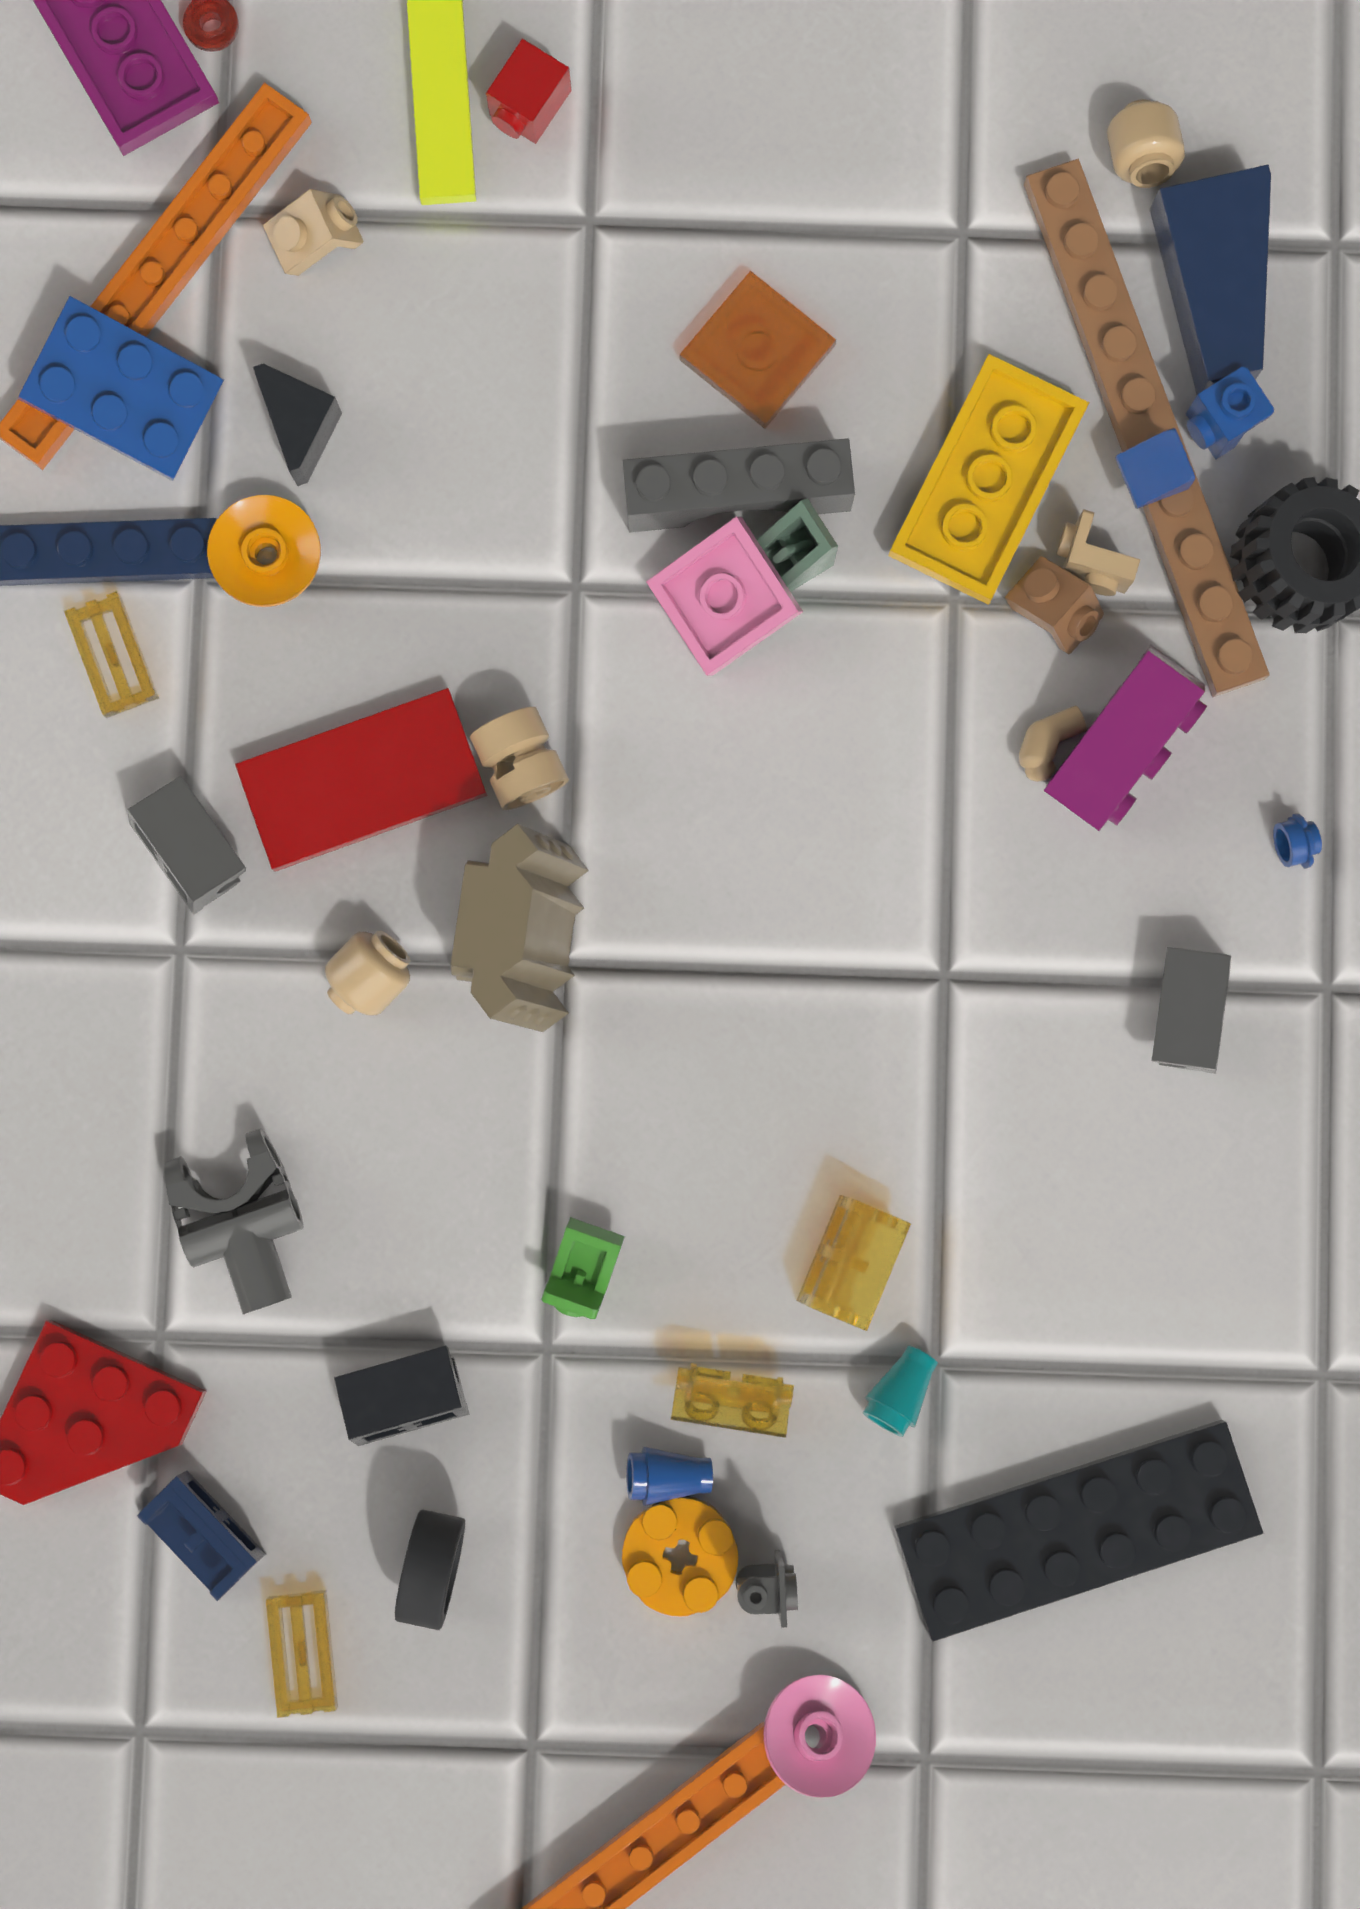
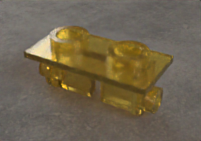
[671,1363,794,1438]

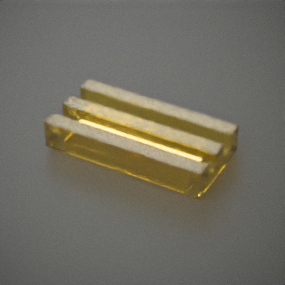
[64,591,159,718]
[266,1590,338,1718]

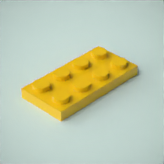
[888,354,1090,605]

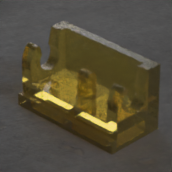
[796,1195,911,1331]

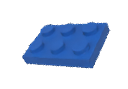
[18,296,224,481]

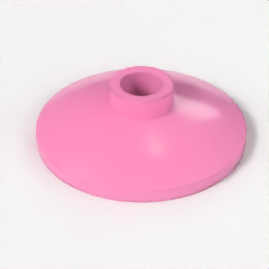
[764,1675,876,1798]

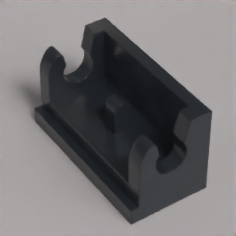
[334,1345,470,1446]

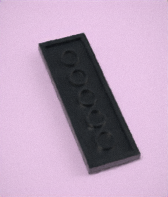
[894,1420,1264,1642]

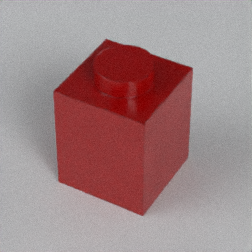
[486,38,572,144]

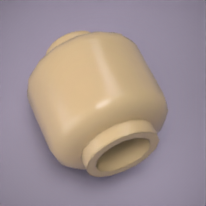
[1107,99,1185,188]
[325,931,411,1016]

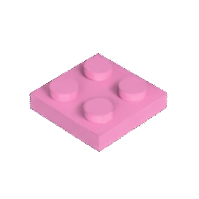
[646,516,803,676]

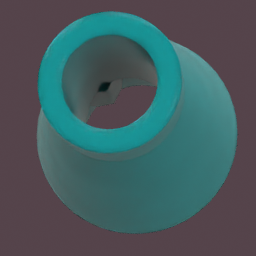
[863,1345,938,1437]

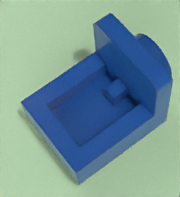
[1186,367,1274,460]

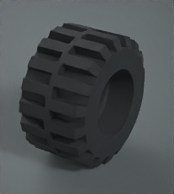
[1230,477,1360,634]

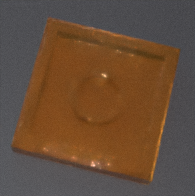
[680,271,836,429]

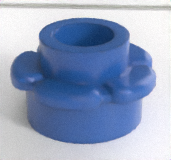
[1273,813,1322,869]

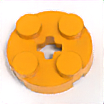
[622,1496,738,1617]

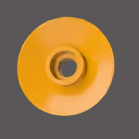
[207,495,321,607]

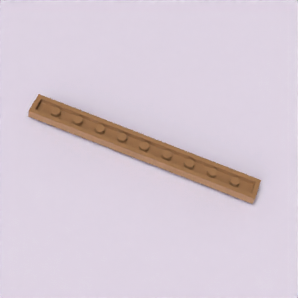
[1024,158,1270,698]

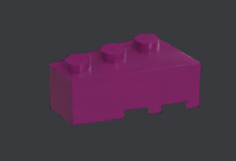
[1044,645,1207,831]

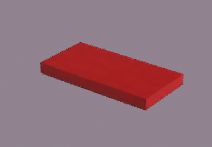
[235,688,488,872]

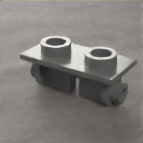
[735,1550,798,1628]

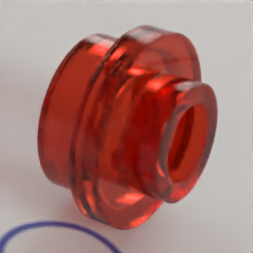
[183,0,239,52]

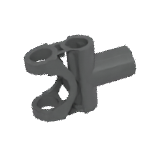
[164,1128,304,1315]

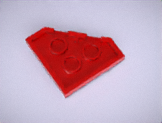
[0,1320,207,1505]

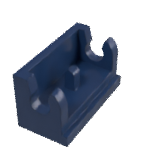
[137,1471,266,1601]

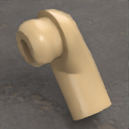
[1019,705,1087,782]

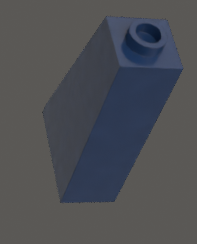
[1150,164,1271,395]

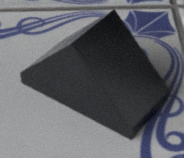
[253,363,342,486]

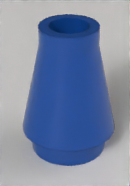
[626,1447,713,1506]

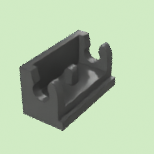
[128,776,246,915]
[1152,947,1231,1074]

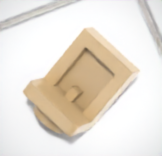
[263,189,363,276]
[1056,509,1141,596]

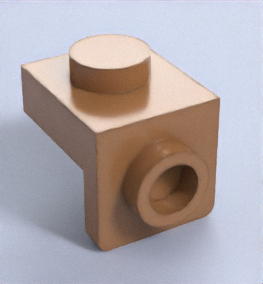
[1005,556,1104,654]

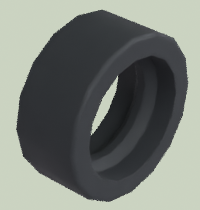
[395,1509,465,1630]

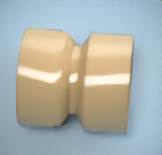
[470,706,569,810]

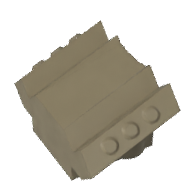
[450,823,589,1032]

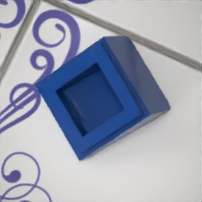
[1115,428,1195,509]

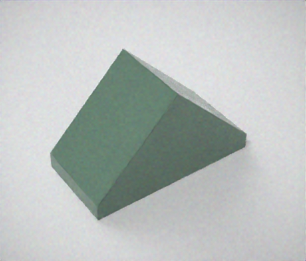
[757,498,838,592]

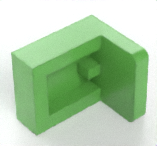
[541,1217,625,1319]

